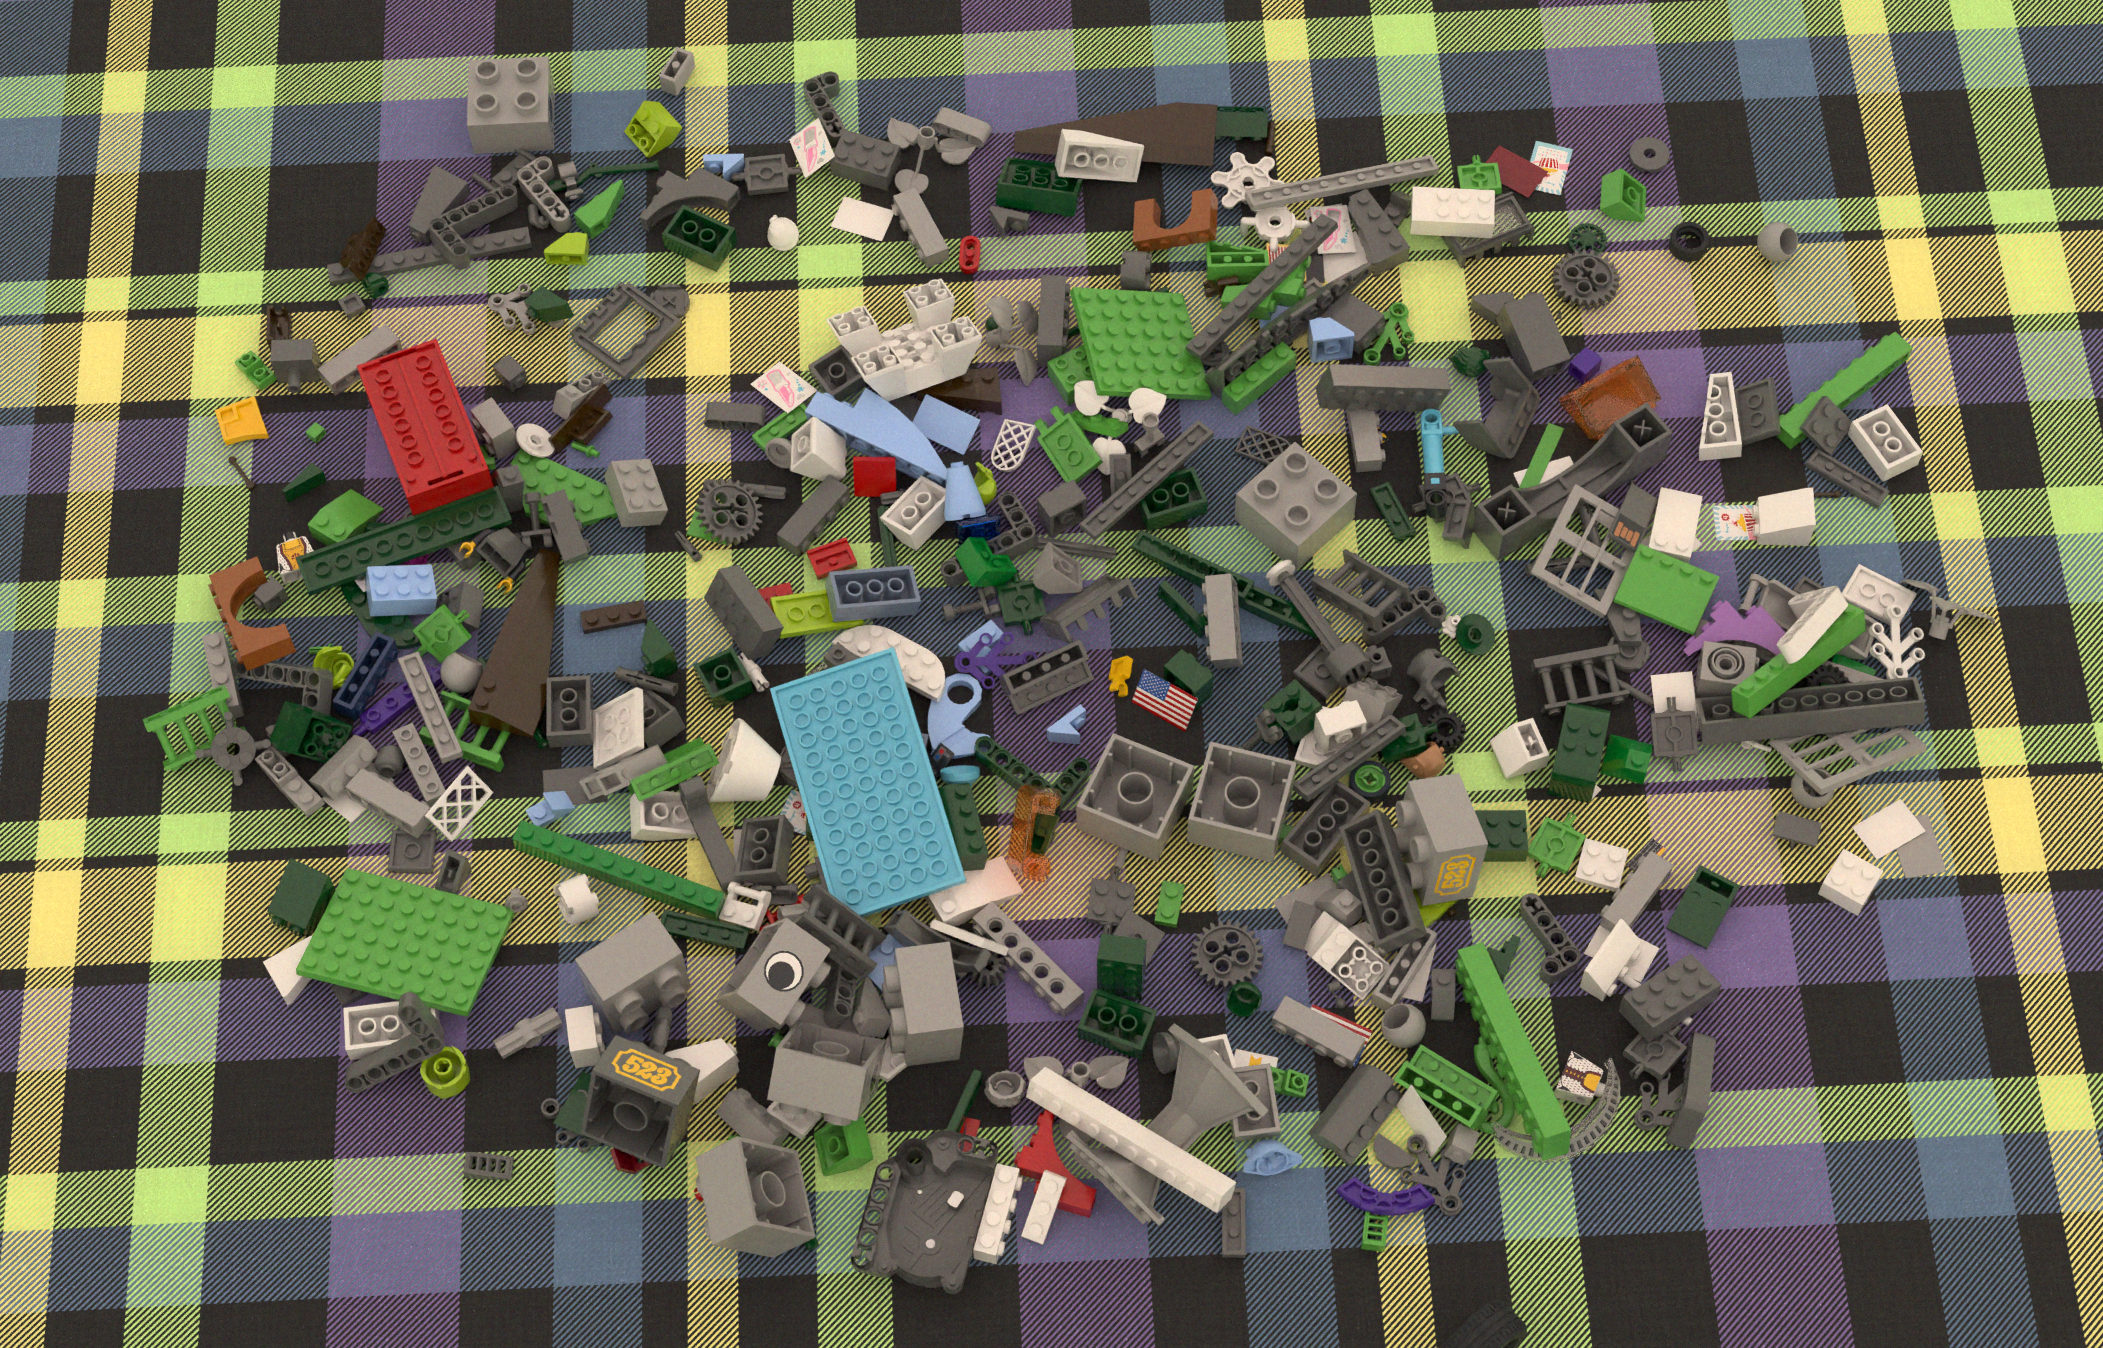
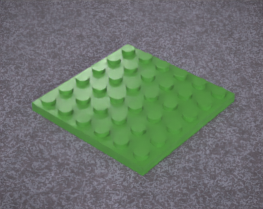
[1070,287,1212,400]

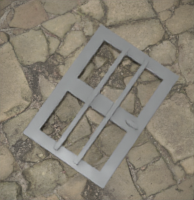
[1530,484,1648,618]
[1769,726,1926,795]

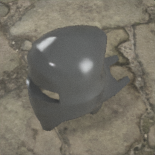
[1407,648,1461,710]

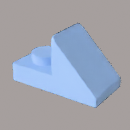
[703,154,745,182]
[1047,704,1086,744]
[526,791,576,828]

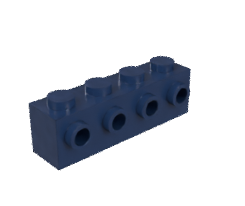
[333,631,399,721]

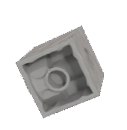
[1695,641,1759,699]

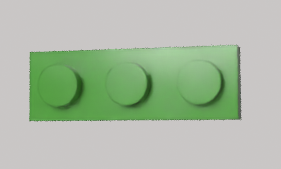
[752,403,808,452]
[1072,410,1128,438]

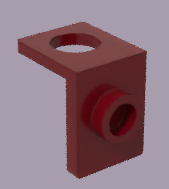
[610,1148,652,1174]

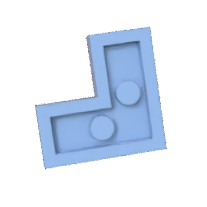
[958,620,1005,676]

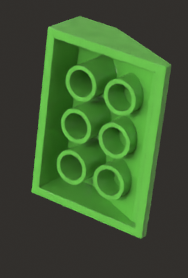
[1613,544,1720,635]

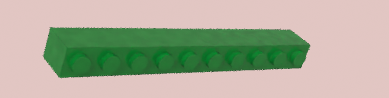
[512,820,726,921]

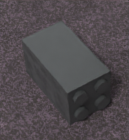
[1496,291,1571,383]

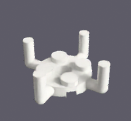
[1240,205,1310,253]

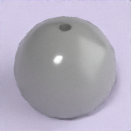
[1757,222,1798,262]
[440,651,483,693]
[1791,767,1835,809]
[1381,1003,1426,1048]

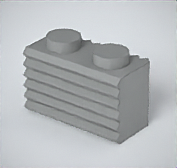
[659,47,696,96]

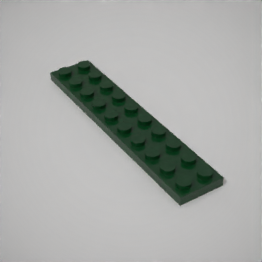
[295,486,513,596]

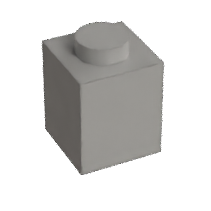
[1443,1123,1479,1165]

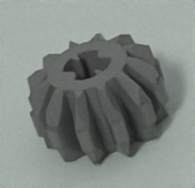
[969,950,1007,989]

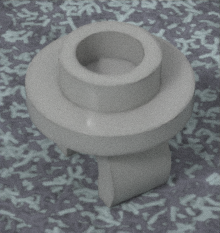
[505,888,528,912]

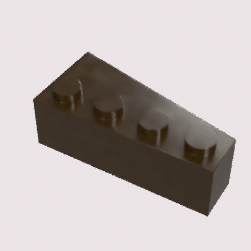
[916,367,1002,415]

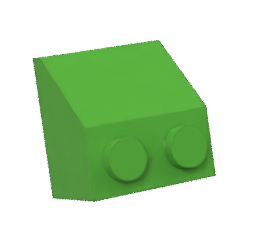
[1600,168,1646,222]
[814,1117,873,1176]

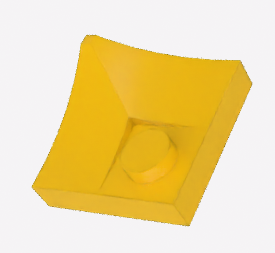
[215,396,269,446]

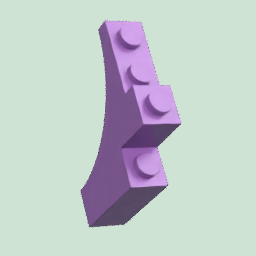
[1683,600,1786,656]

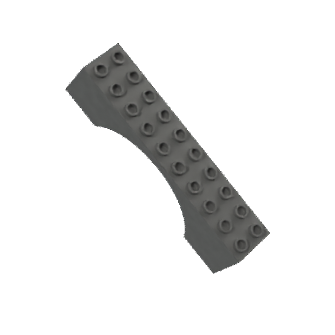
[1472,402,1673,561]

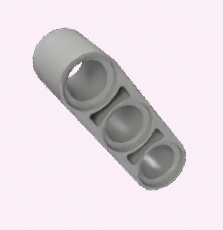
[932,107,992,148]

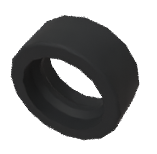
[1669,222,1709,262]

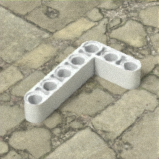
[1777,586,1848,664]

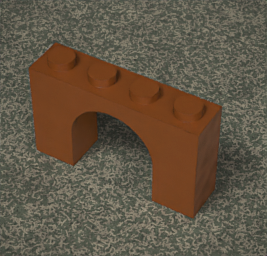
[1133,188,1218,252]

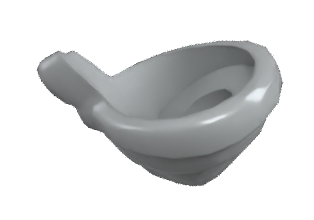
[765,437,792,470]

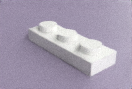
[1021,1170,1067,1244]

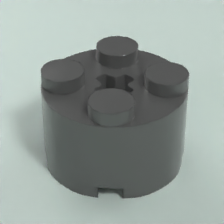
[1120,250,1152,291]

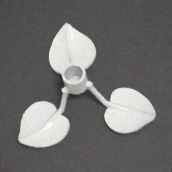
[1074,381,1167,475]

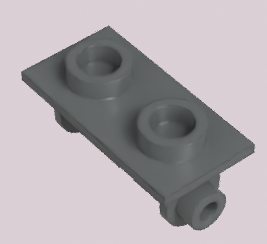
[752,883,798,905]

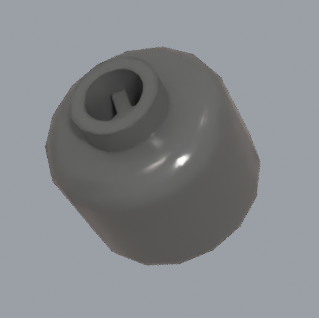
[375,745,405,778]

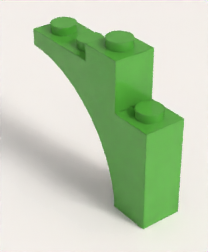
[1220,256,1311,321]

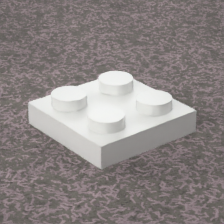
[1574,838,1628,892]

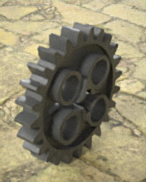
[1552,249,1620,310]
[695,478,763,546]
[1191,919,1264,991]

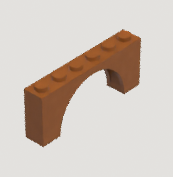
[208,557,296,671]

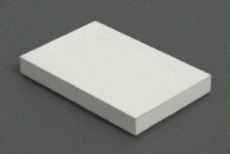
[1842,564,1917,625]
[930,919,1009,956]

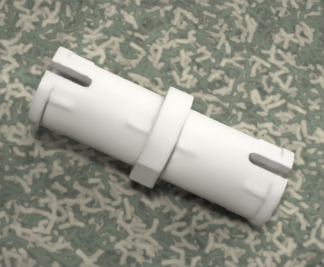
[738,653,769,692]

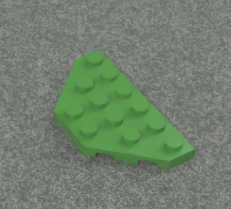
[511,448,618,527]

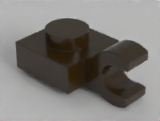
[1203,276,1239,298]

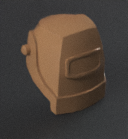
[1399,741,1446,779]

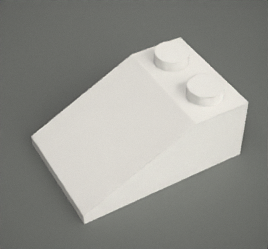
[630,791,697,841]

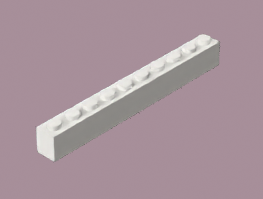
[1026,1067,1236,1213]

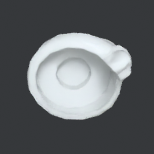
[767,215,799,251]

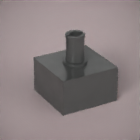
[270,339,321,393]

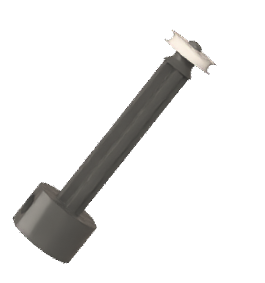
[1266,560,1373,688]

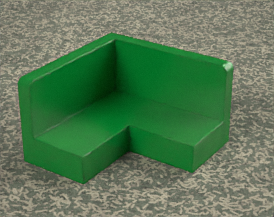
[955,537,1017,587]

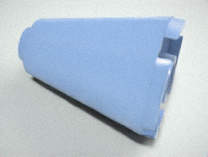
[944,461,986,521]

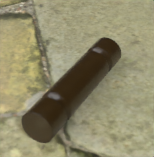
[1264,122,1276,156]

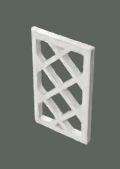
[425,766,493,842]

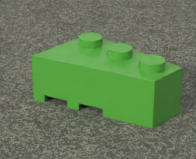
[1205,241,1269,283]

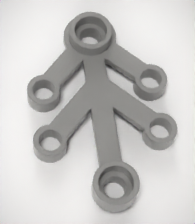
[488,283,565,335]

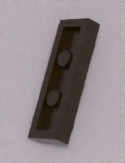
[580,600,647,634]

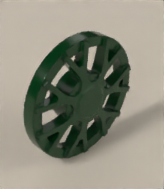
[1568,223,1607,256]

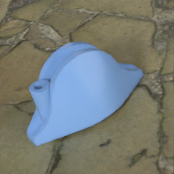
[1243,1139,1302,1176]

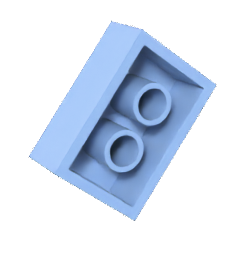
[365,564,437,616]

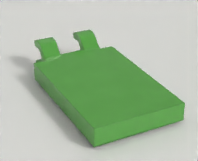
[1034,405,1103,483]

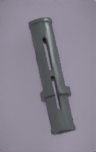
[1578,506,1604,568]
[1525,555,1591,577]
[615,666,678,696]

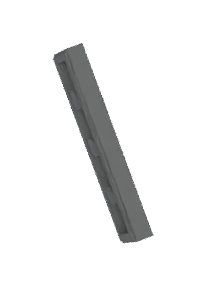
[1805,448,1890,509]

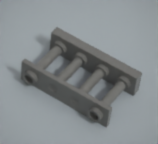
[1311,549,1411,632]
[1530,644,1630,716]
[794,883,887,981]

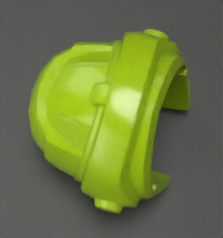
[974,462,997,506]
[313,646,355,690]

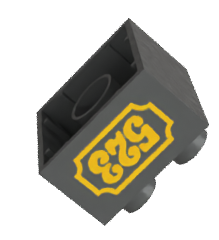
[580,1035,700,1168]

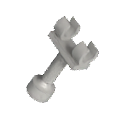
[1134,412,1165,458]

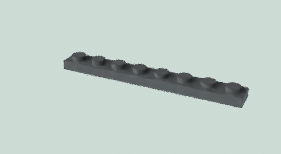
[1080,419,1214,541]

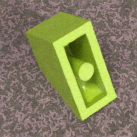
[544,232,589,265]

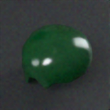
[1226,981,1262,1017]

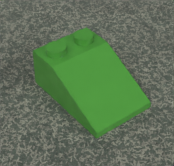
[308,489,385,546]

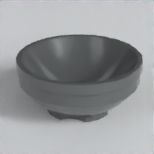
[1152,1032,1180,1074]

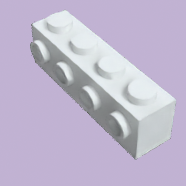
[973,1163,1023,1264]

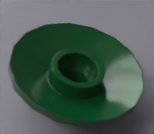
[1455,614,1495,656]

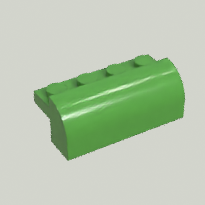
[1393,1045,1499,1130]

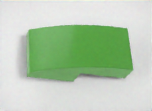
[235,350,277,391]
[1271,1066,1309,1098]

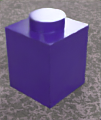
[1568,347,1602,385]

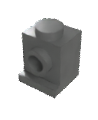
[252,575,288,614]
[1365,645,1392,680]

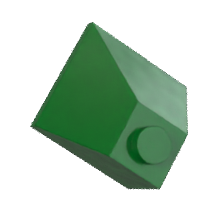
[1600,734,1653,784]

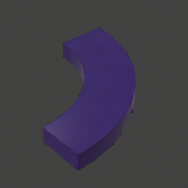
[1337,1177,1435,1216]

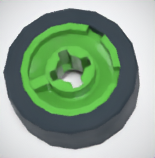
[1349,760,1391,804]

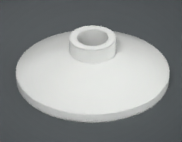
[516,424,554,458]

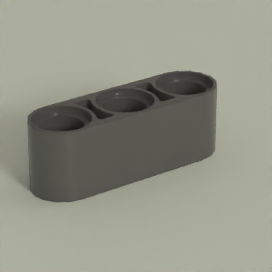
[704,401,766,432]

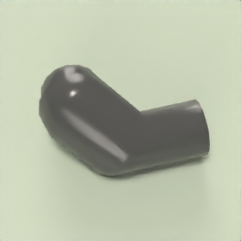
[528,204,549,229]

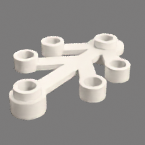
[1869,604,1925,679]

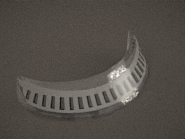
[1488,1058,1620,1163]

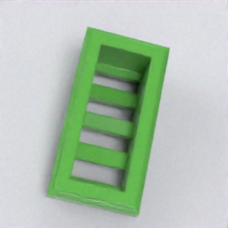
[1361,1211,1388,1252]

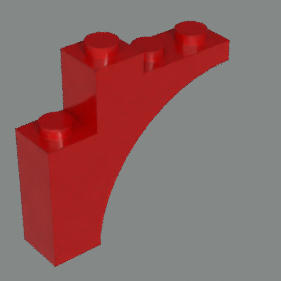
[1014,1109,1097,1218]

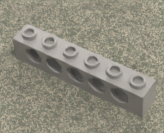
[972,901,1084,1017]

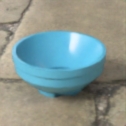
[940,765,980,787]

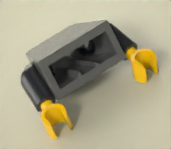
[459,528,527,595]

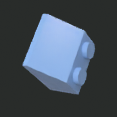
[1307,317,1354,363]

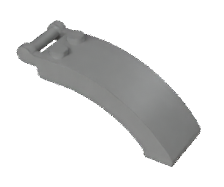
[1738,574,1878,660]

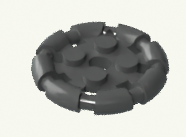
[647,1006,672,1054]

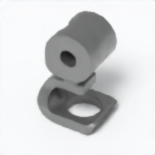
[557,161,584,202]

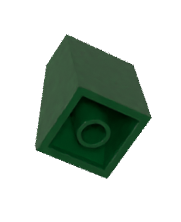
[267,858,335,937]

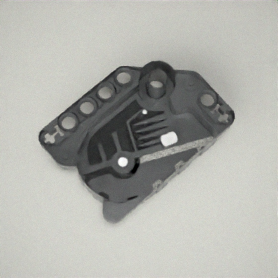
[851,1130,998,1294]

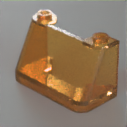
[1558,355,1662,441]

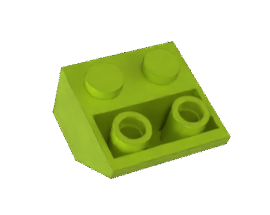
[624,101,682,158]

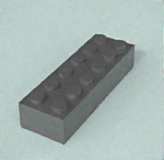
[1316,364,1451,412]
[1339,809,1427,953]

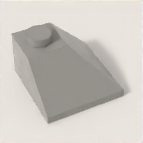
[1033,542,1083,594]

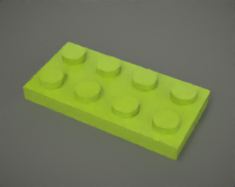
[770,590,864,639]

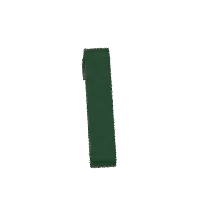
[974,736,1090,813]

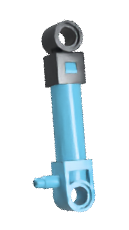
[1421,409,1459,519]

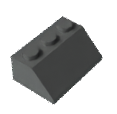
[735,814,794,887]

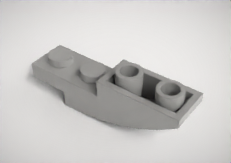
[579,744,667,800]
[255,746,325,817]

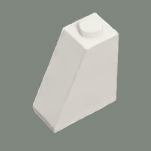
[263,935,312,1006]

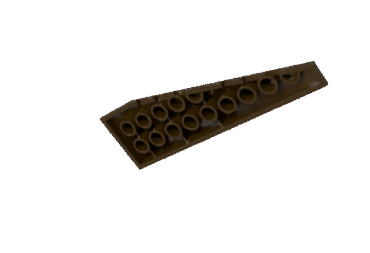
[1014,102,1218,166]
[468,549,560,738]

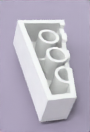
[1699,372,1742,461]

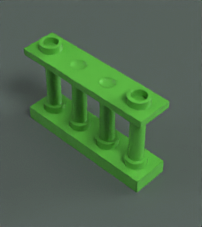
[143,684,246,771]
[419,690,510,772]
[627,737,719,802]

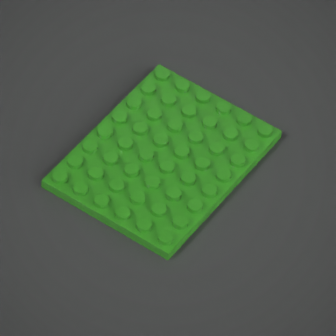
[296,868,515,1017]

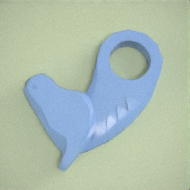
[928,673,991,759]

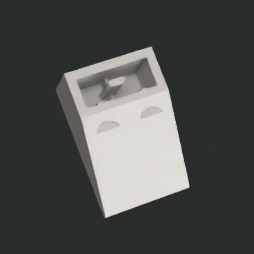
[1307,920,1391,1001]

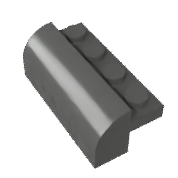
[999,639,1094,715]
[1308,1064,1403,1166]

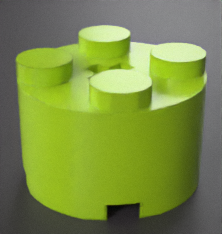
[420,1046,470,1099]

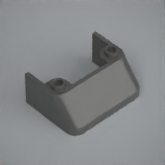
[1453,358,1540,459]

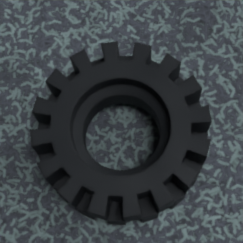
[1807,664,1848,687]
[1426,710,1466,752]

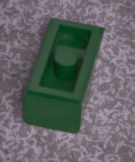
[282,463,326,503]

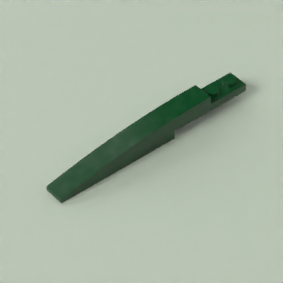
[1131,530,1331,641]

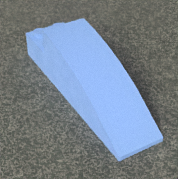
[805,388,947,489]

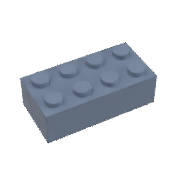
[825,565,921,622]

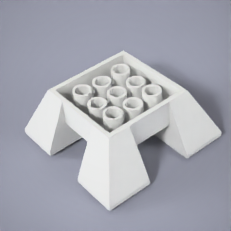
[826,279,982,402]

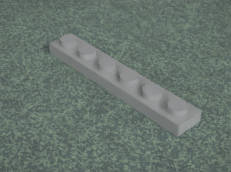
[398,652,463,763]

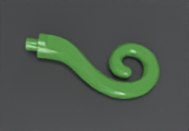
[1474,1037,1515,1134]

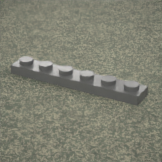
[1292,714,1406,802]

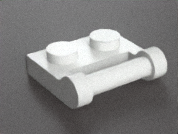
[719,881,771,932]

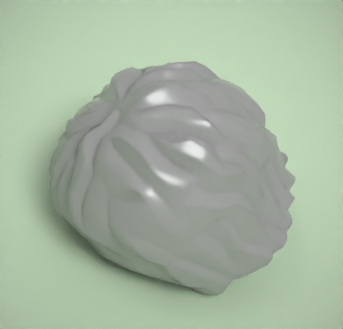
[984,1070,1026,1107]

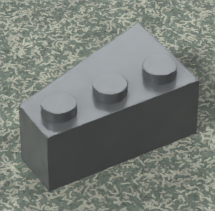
[541,489,591,566]

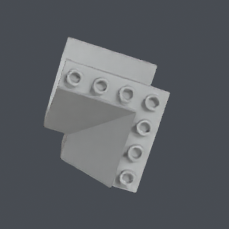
[1066,1023,1269,1226]

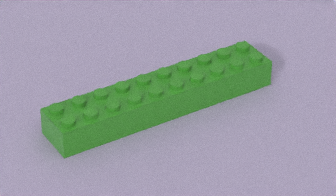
[1455,942,1571,1161]

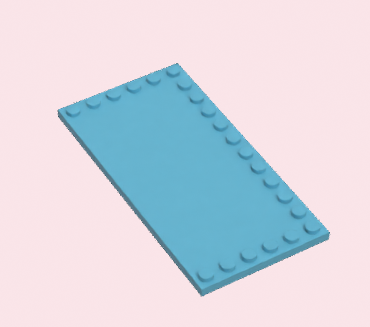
[770,647,967,917]

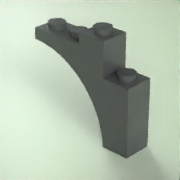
[640,167,741,232]
[884,910,991,978]

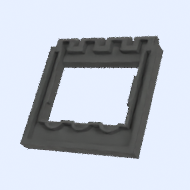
[570,282,682,381]

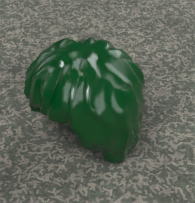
[1449,346,1491,378]

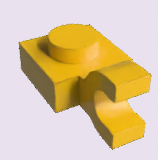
[1109,656,1133,697]

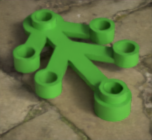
[1363,302,1414,366]

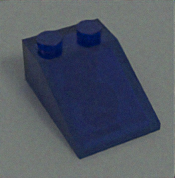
[954,513,1001,548]

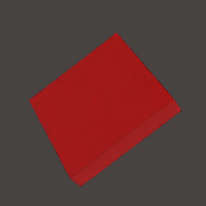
[853,457,897,497]

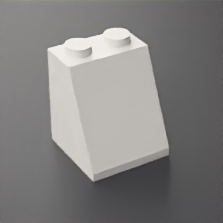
[791,417,847,481]
[1752,488,1816,546]
[664,1038,739,1104]

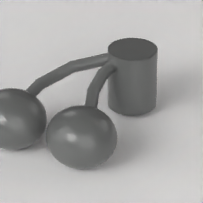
[1327,980,1346,1009]

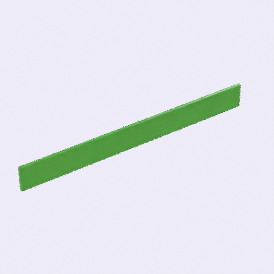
[1490,423,1564,559]

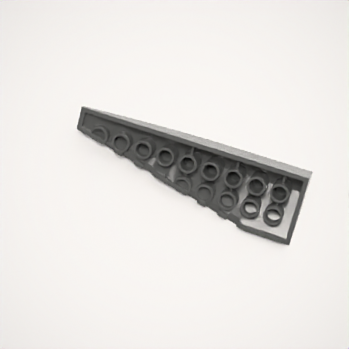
[1205,262,1372,400]

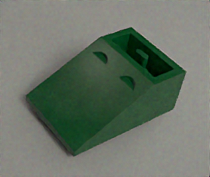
[269,700,352,763]
[1666,865,1740,950]

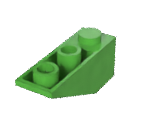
[574,179,625,239]

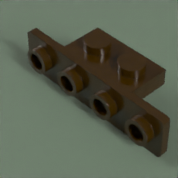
[339,216,387,281]
[548,383,613,454]

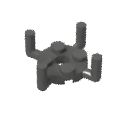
[195,712,271,786]

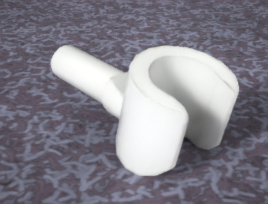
[1741,740,1772,752]

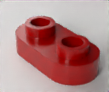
[959,236,981,274]

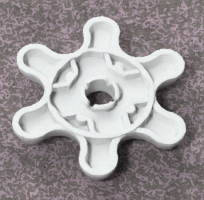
[1211,152,1285,214]

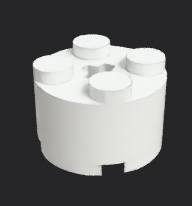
[553,874,599,927]

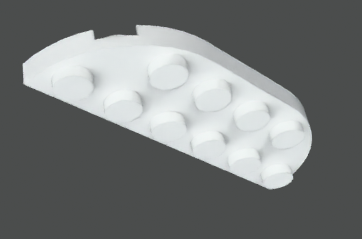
[832,625,946,703]

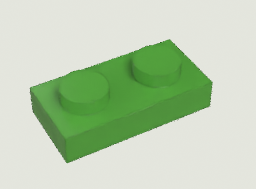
[1154,880,1185,928]

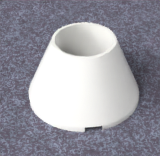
[706,718,781,802]

